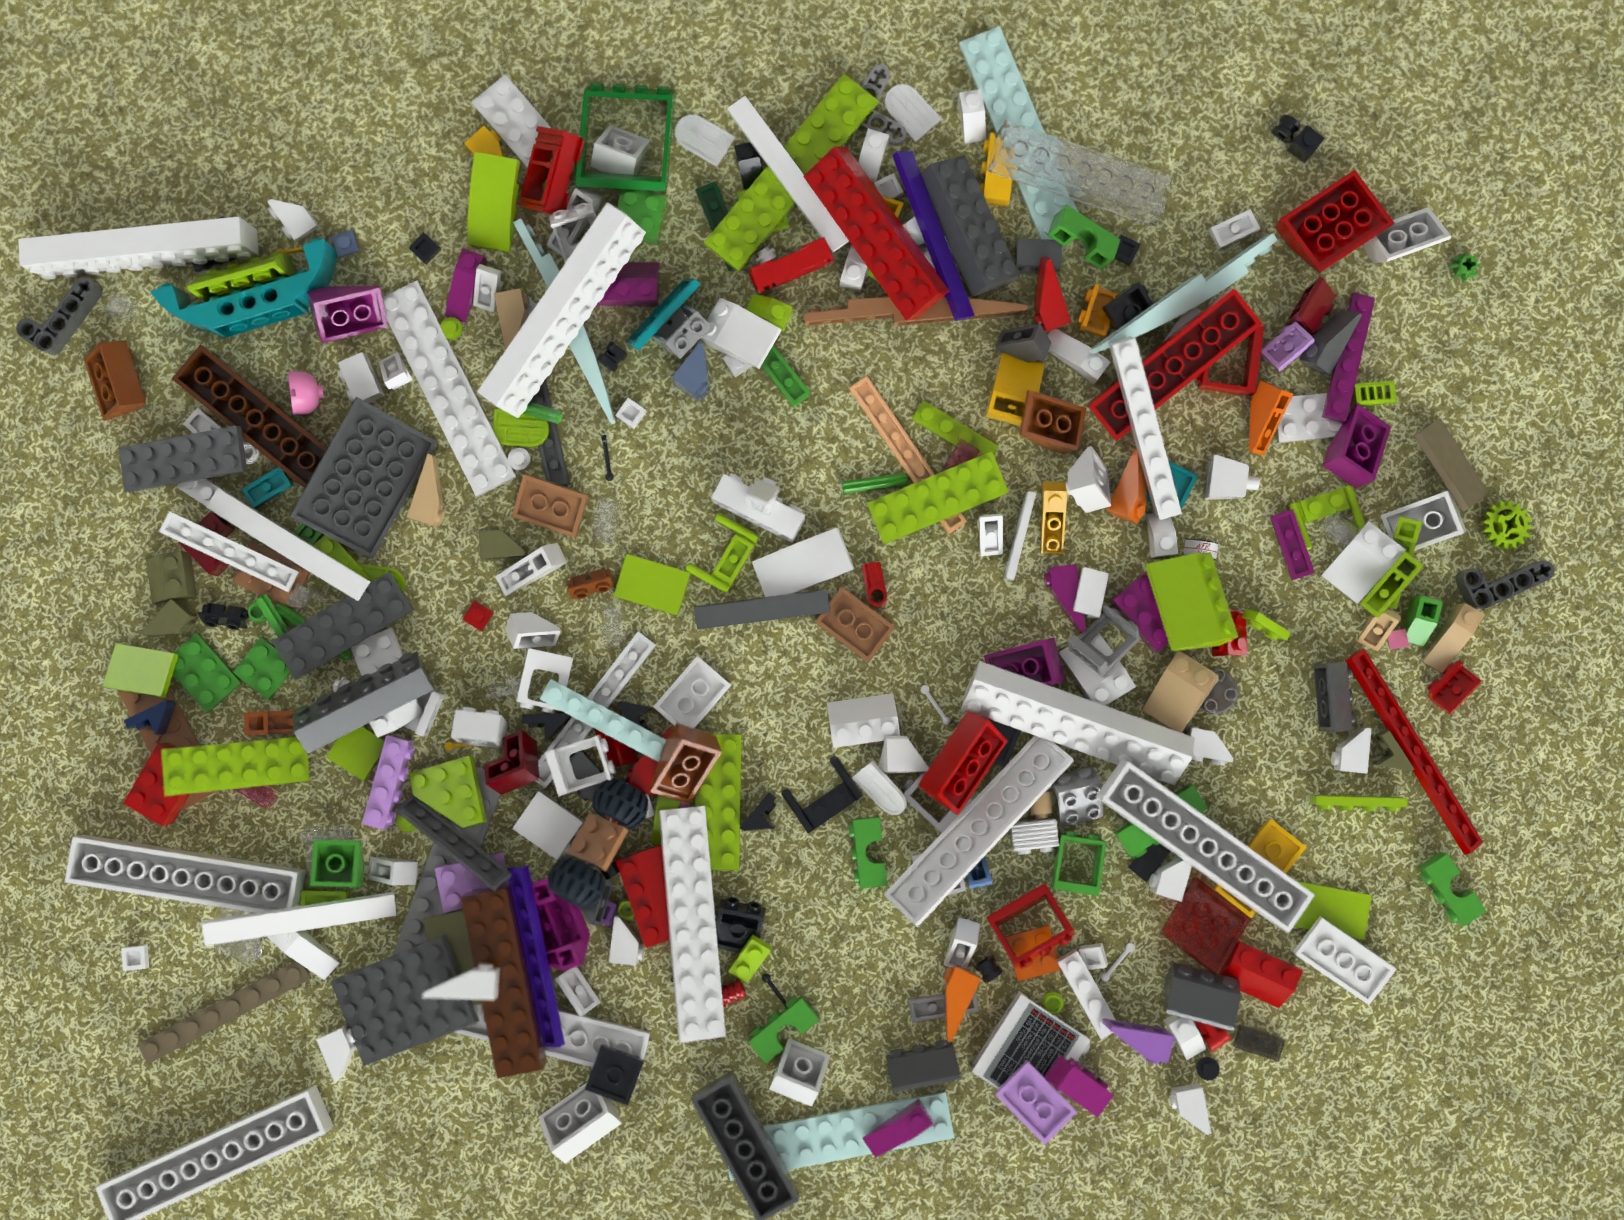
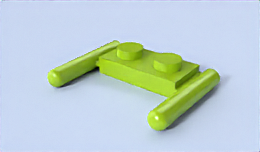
[1288,485,1365,550]
[686,513,760,594]

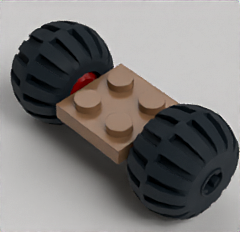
[548,778,648,909]

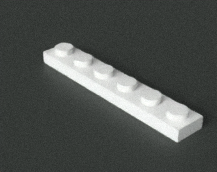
[159,511,299,592]

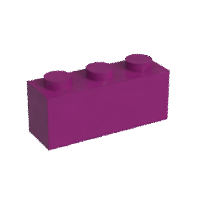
[1044,1055,1114,1117]

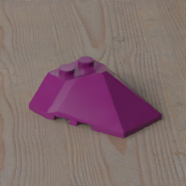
[532,878,590,970]

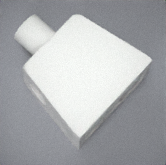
[1204,455,1260,500]

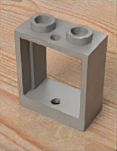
[652,304,711,359]
[901,762,973,833]

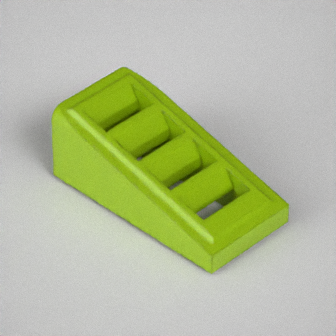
[1351,381,1397,408]

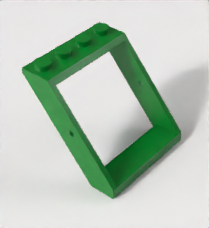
[576,82,675,191]

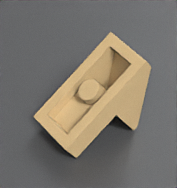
[1357,609,1401,651]

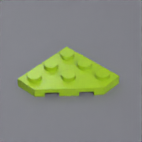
[409,755,487,828]

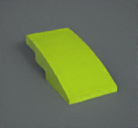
[467,152,520,253]

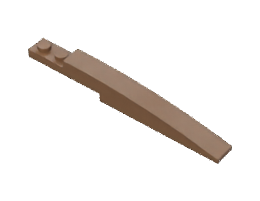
[804,297,1028,327]

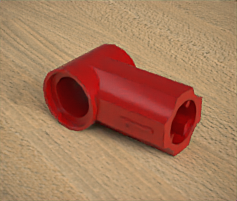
[861,562,887,608]
[1192,1020,1231,1052]

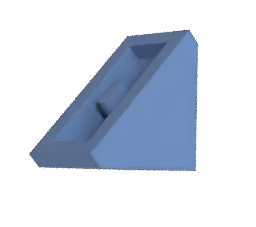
[966,856,993,889]

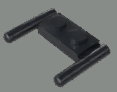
[781,756,863,833]

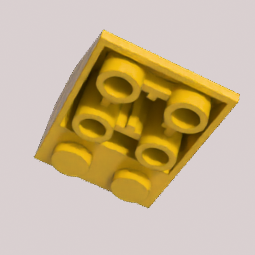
[985,353,1045,426]

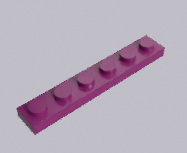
[1322,292,1375,423]

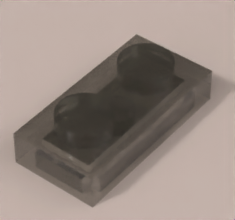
[1233,1024,1285,1062]

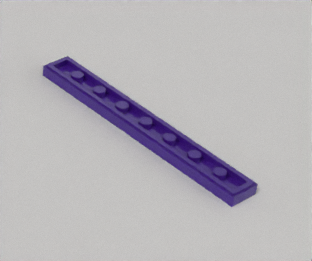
[892,151,975,321]
[507,866,565,1047]

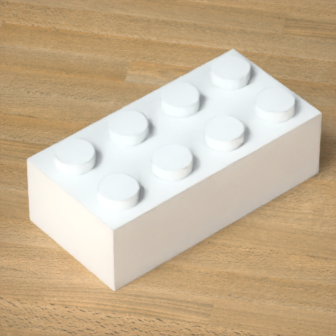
[711,473,805,543]

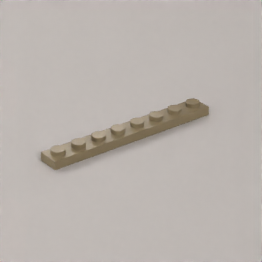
[137,961,311,1065]

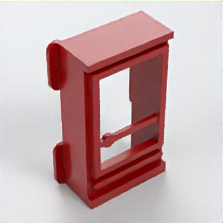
[517,126,584,215]
[749,237,834,295]

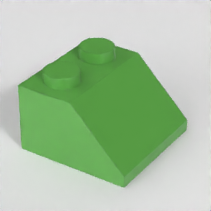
[310,839,365,887]

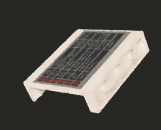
[970,991,1091,1093]

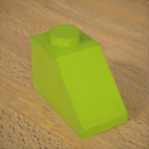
[746,294,793,332]

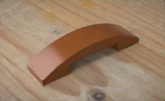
[244,710,296,735]

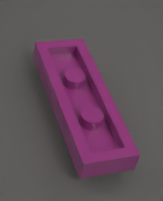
[1270,509,1315,580]

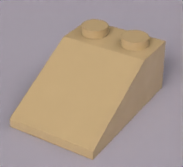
[1142,651,1219,733]

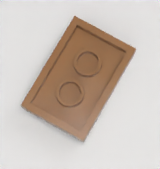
[512,474,589,538]
[232,541,311,608]
[815,587,895,663]

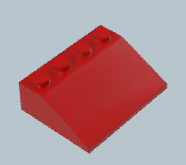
[1275,170,1394,273]
[616,844,670,948]

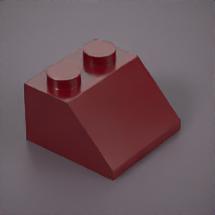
[1285,277,1336,335]

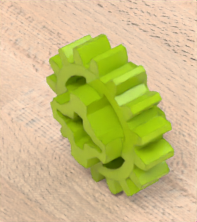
[1480,500,1533,550]

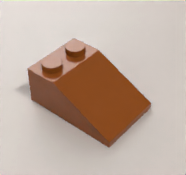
[1019,390,1086,454]
[649,723,722,804]

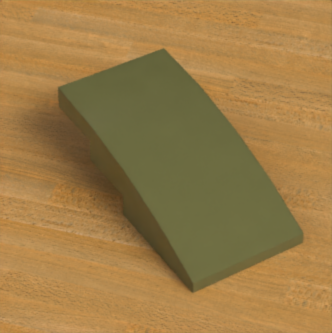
[423,910,482,1006]

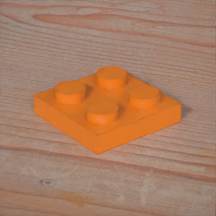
[1005,925,1061,982]

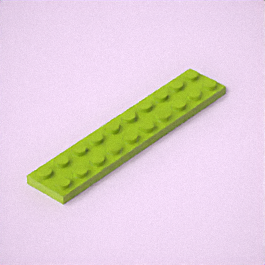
[704,74,879,272]

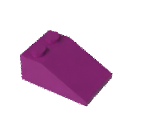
[307,286,388,343]
[1322,403,1391,489]
[984,637,1066,686]

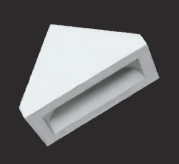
[879,736,929,774]

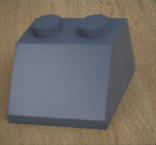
[672,342,710,402]

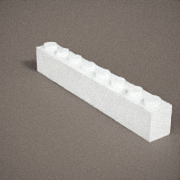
[1109,336,1182,520]

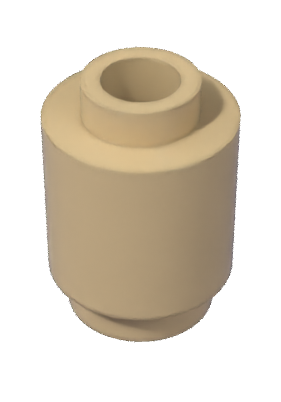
[1029,789,1053,819]

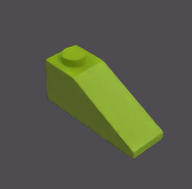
[1359,552,1424,618]

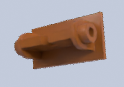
[566,568,615,599]

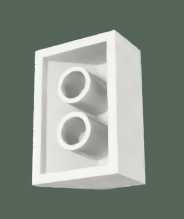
[1364,207,1451,263]
[827,693,900,748]
[539,1083,622,1163]

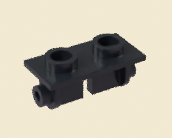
[197,603,249,630]

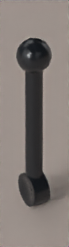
[602,435,614,481]
[762,974,787,1008]

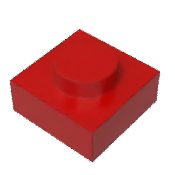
[462,601,494,632]

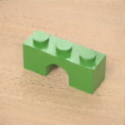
[1047,205,1121,270]
[849,816,887,889]
[1418,852,1486,926]
[749,995,819,1064]

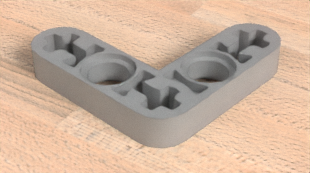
[860,65,907,146]

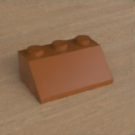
[84,340,146,421]

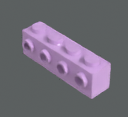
[362,735,415,830]

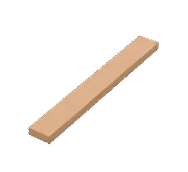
[848,375,967,535]

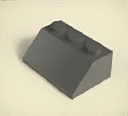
[1314,662,1355,732]
[1164,962,1241,1031]
[886,1040,961,1093]

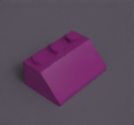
[596,262,660,306]

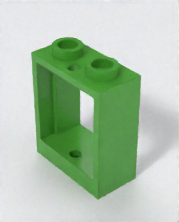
[1051,830,1106,896]

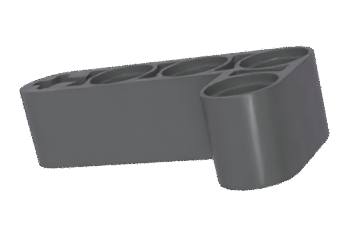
[16,277,103,355]
[1456,560,1555,610]

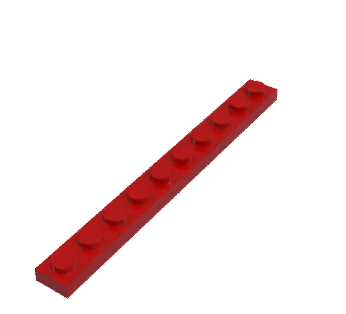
[1345,648,1483,855]

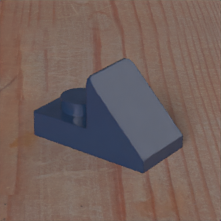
[124,700,176,735]

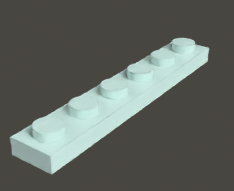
[540,679,666,762]

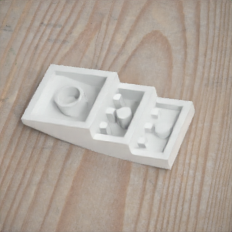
[752,527,855,597]

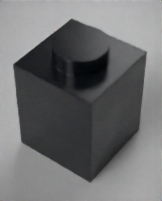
[1287,125,1325,163]

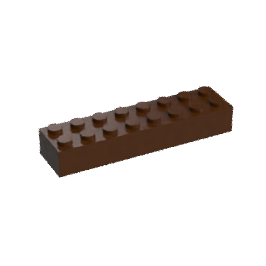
[172,344,328,488]
[460,884,547,1079]

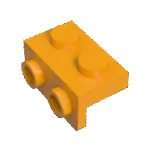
[1078,283,1117,338]

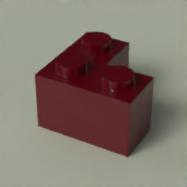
[178,511,235,576]
[485,730,540,795]

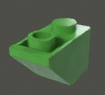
[1403,596,1443,646]

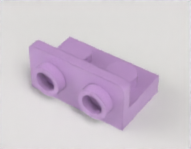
[1261,321,1315,372]

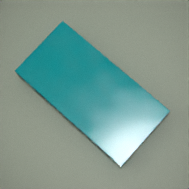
[626,278,701,350]

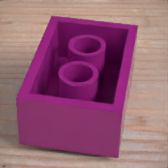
[1109,571,1169,652]

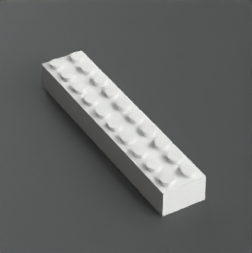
[477,202,646,418]
[18,217,259,279]
[961,661,1195,785]
[1096,760,1315,933]
[65,835,306,913]
[95,1085,334,1220]

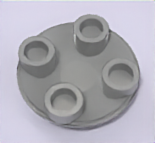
[1200,669,1238,714]

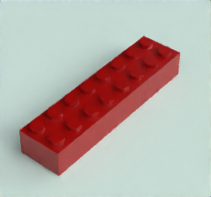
[803,146,949,321]
[1086,288,1262,441]

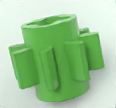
[1449,252,1481,282]

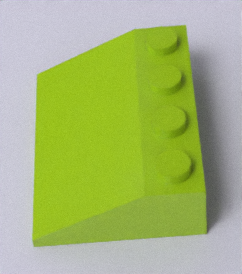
[187,251,295,302]
[1145,552,1238,651]

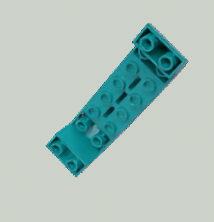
[150,238,337,339]

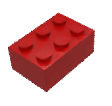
[123,742,191,826]

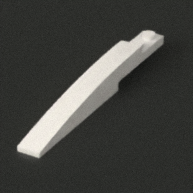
[177,479,370,601]

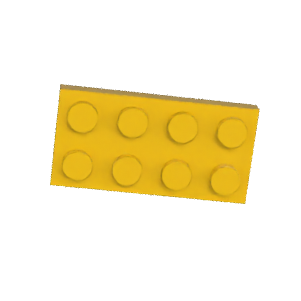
[1213,818,1306,918]

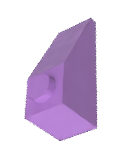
[1102,1018,1175,1064]

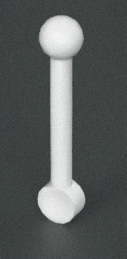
[921,685,951,726]
[1101,943,1135,982]

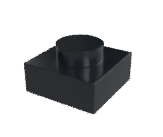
[408,232,441,265]
[1114,235,1141,266]

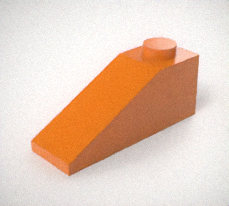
[1249,381,1293,456]
[1106,449,1147,524]
[943,963,981,1042]

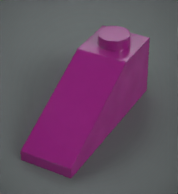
[444,248,488,323]
[1044,564,1086,633]
[862,1098,934,1158]

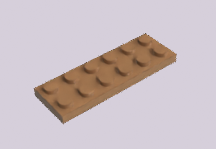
[118,687,219,811]

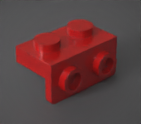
[1212,610,1248,656]
[1428,660,1482,715]

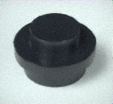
[1196,1057,1220,1081]

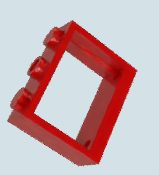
[1195,326,1264,396]
[986,883,1075,969]

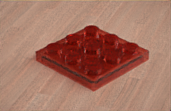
[1159,877,1251,975]

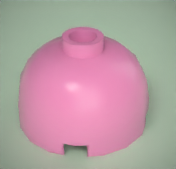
[288,371,324,416]

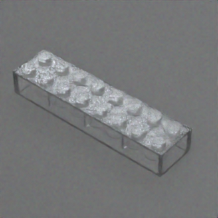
[987,120,1173,226]

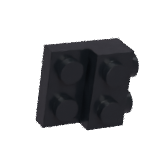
[1102,282,1153,339]
[716,897,766,953]

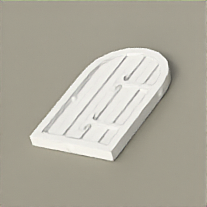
[885,84,942,143]
[675,115,735,167]
[852,761,907,815]

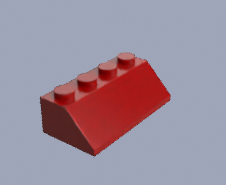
[918,710,1008,815]

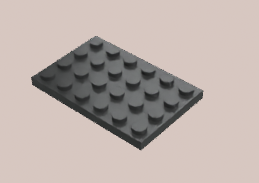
[289,397,438,559]
[330,935,480,1066]

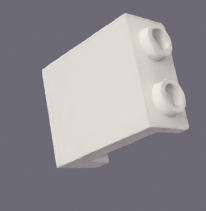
[512,790,585,860]

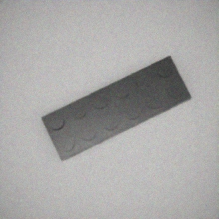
[118,426,247,492]
[272,572,414,680]

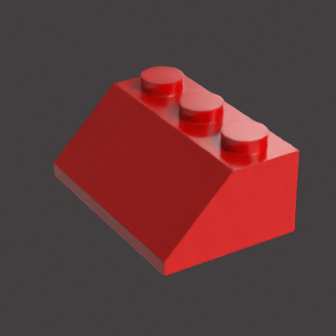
[1219,939,1303,1008]

